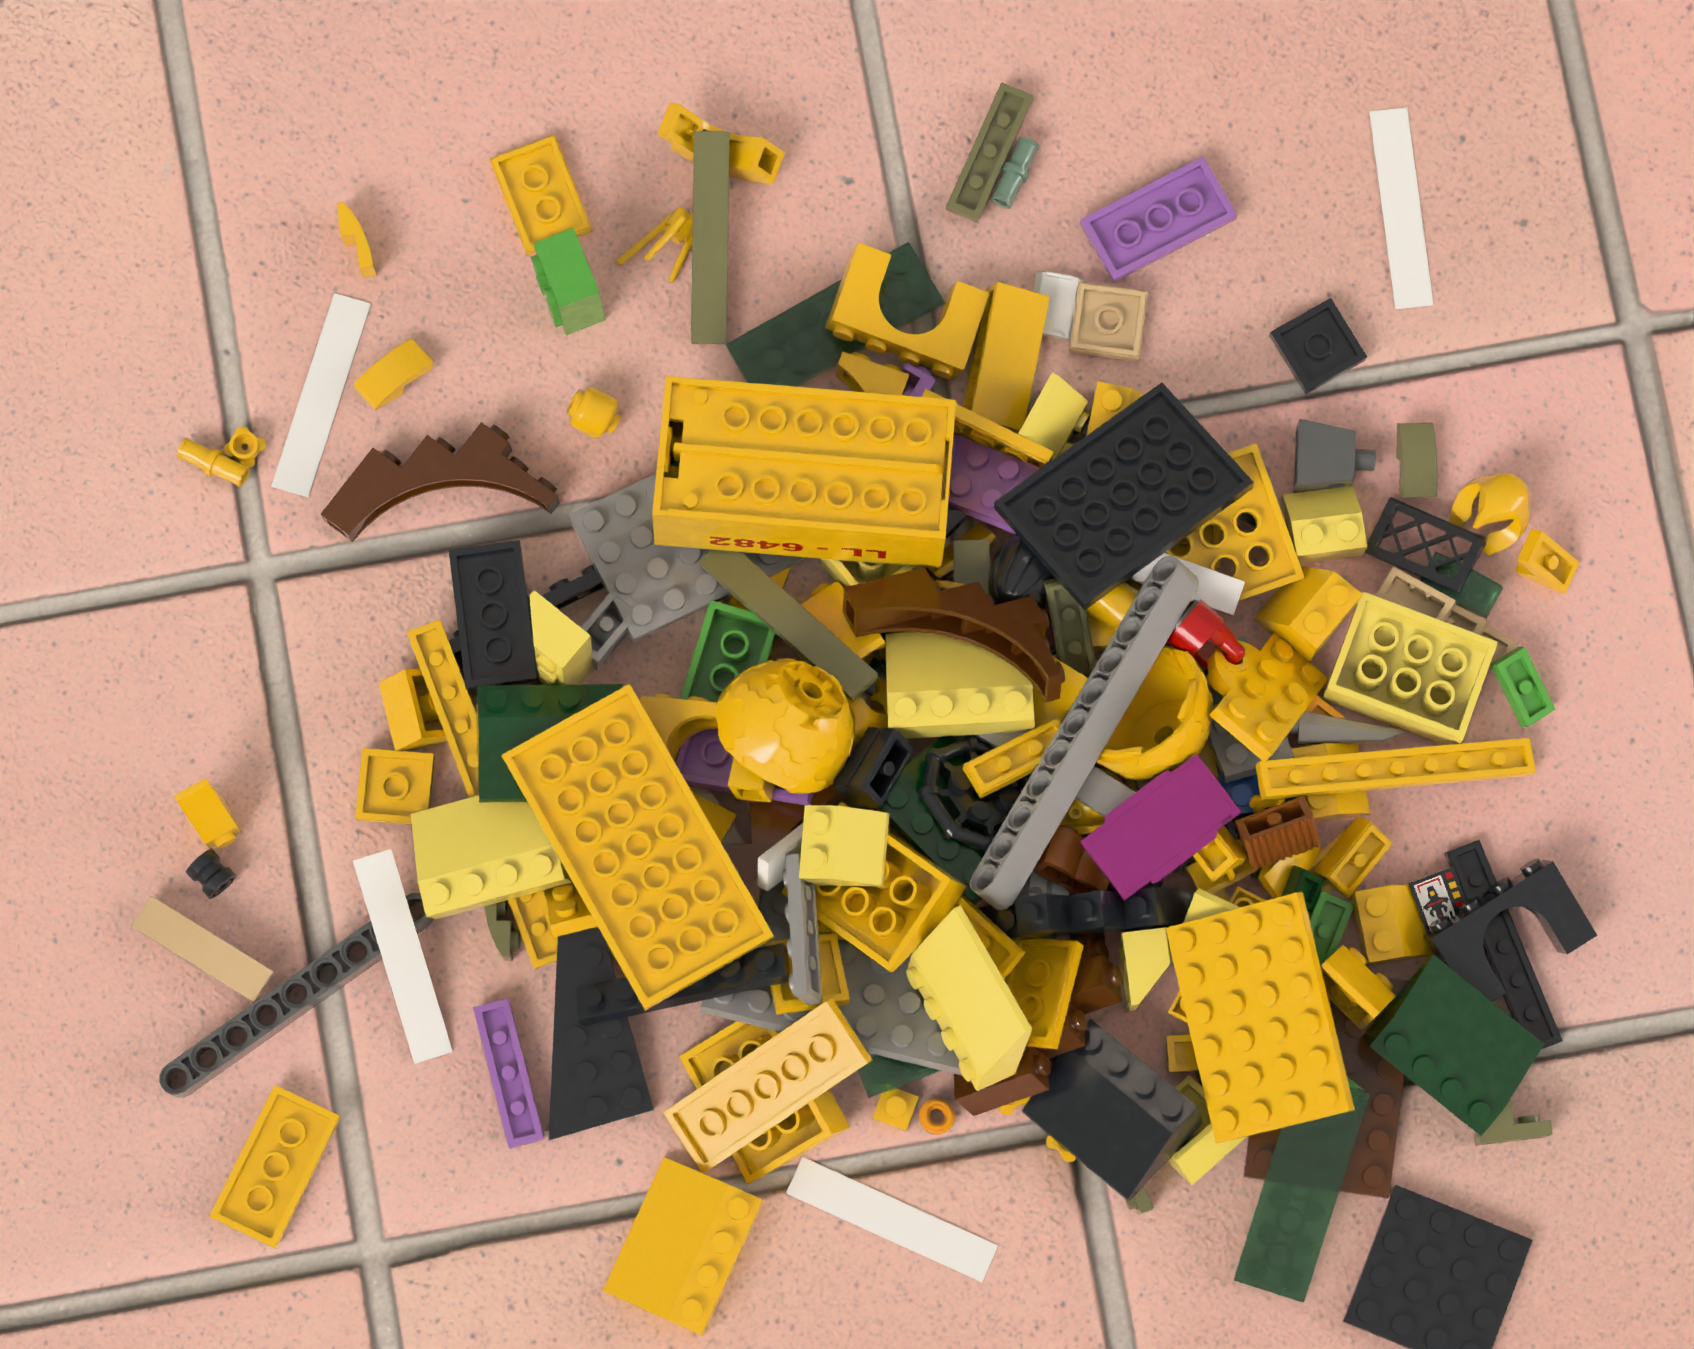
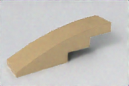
[1375,566,1519,672]
[131,896,274,1002]

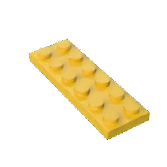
[663,998,872,1173]

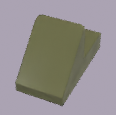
[1474,1099,1553,1146]

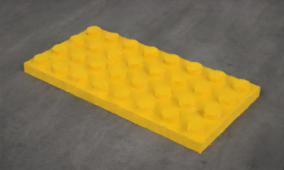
[502,684,774,1010]

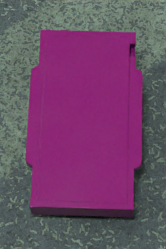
[1080,754,1241,901]

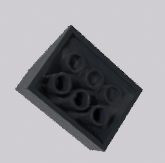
[1022,1019,1203,1202]

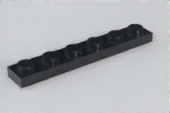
[576,943,790,1026]

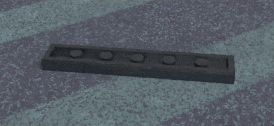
[1445,840,1563,1050]

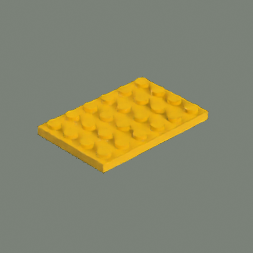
[1166,892,1355,1143]

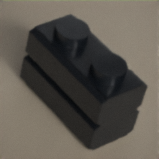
[834,727,915,809]

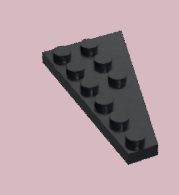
[548,927,654,1141]

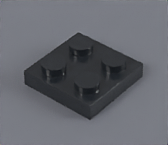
[1269,298,1367,395]

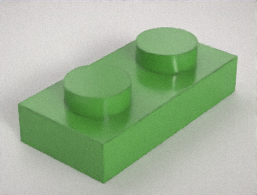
[1490,647,1556,727]
[1309,891,1355,966]

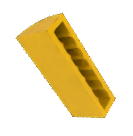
[962,282,1050,433]

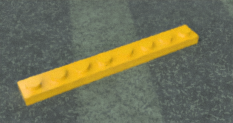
[1255,738,1536,800]

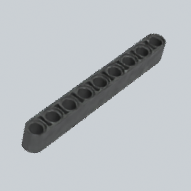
[159,893,434,1098]

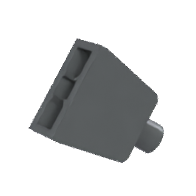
[1293,419,1376,493]

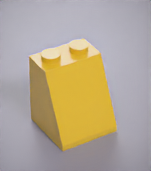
[1253,565,1363,662]
[795,580,886,665]

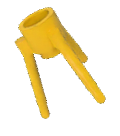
[616,207,693,283]

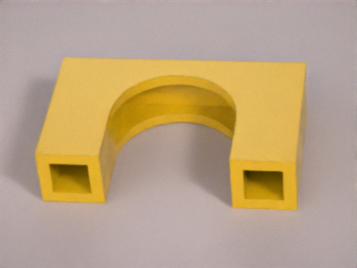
[825,242,990,379]
[640,693,775,802]

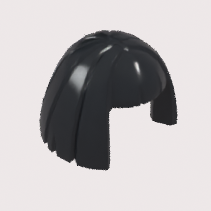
[988,536,1055,609]

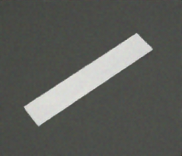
[1369,107,1434,309]
[271,293,371,497]
[353,849,453,1064]
[786,1157,998,1282]

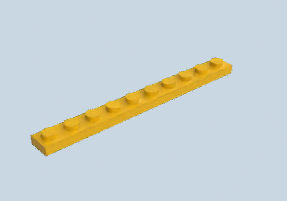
[407,619,558,969]

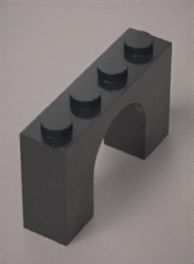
[1423,858,1598,1002]

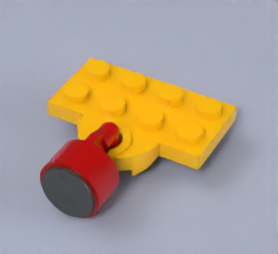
[1167,599,1328,763]

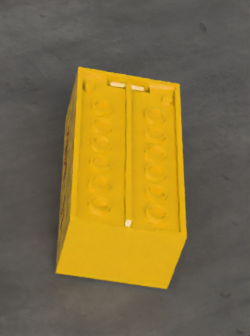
[652,376,956,569]

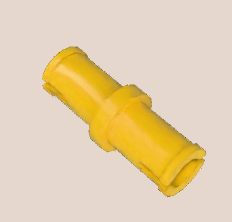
[177,437,250,487]

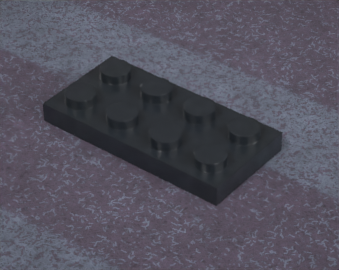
[449,540,539,691]

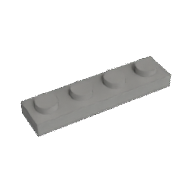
[783,853,822,1005]

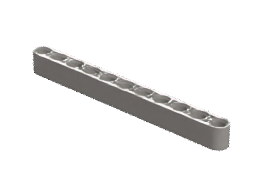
[970,556,1199,910]

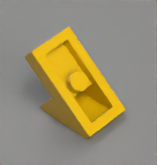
[1515,529,1579,594]

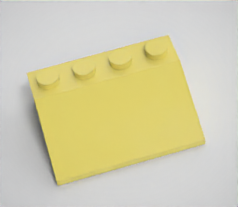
[1322,591,1498,745]
[886,632,1035,739]
[411,795,572,919]
[906,905,1032,1091]

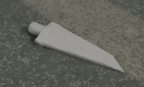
[1289,711,1405,744]

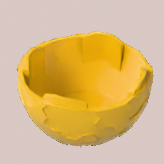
[1096,646,1213,781]
[714,658,854,793]

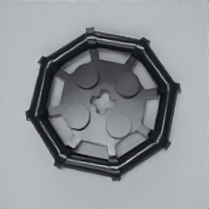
[918,735,1030,851]

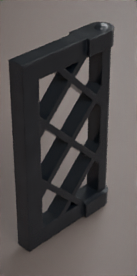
[1364,497,1488,594]

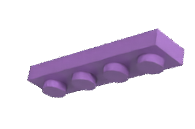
[473,998,545,1149]

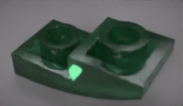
[1419,551,1503,619]

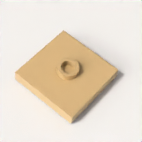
[1069,282,1148,362]

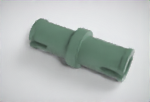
[991,137,1039,209]

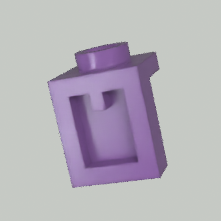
[902,363,936,397]

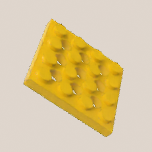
[1165,443,1305,613]

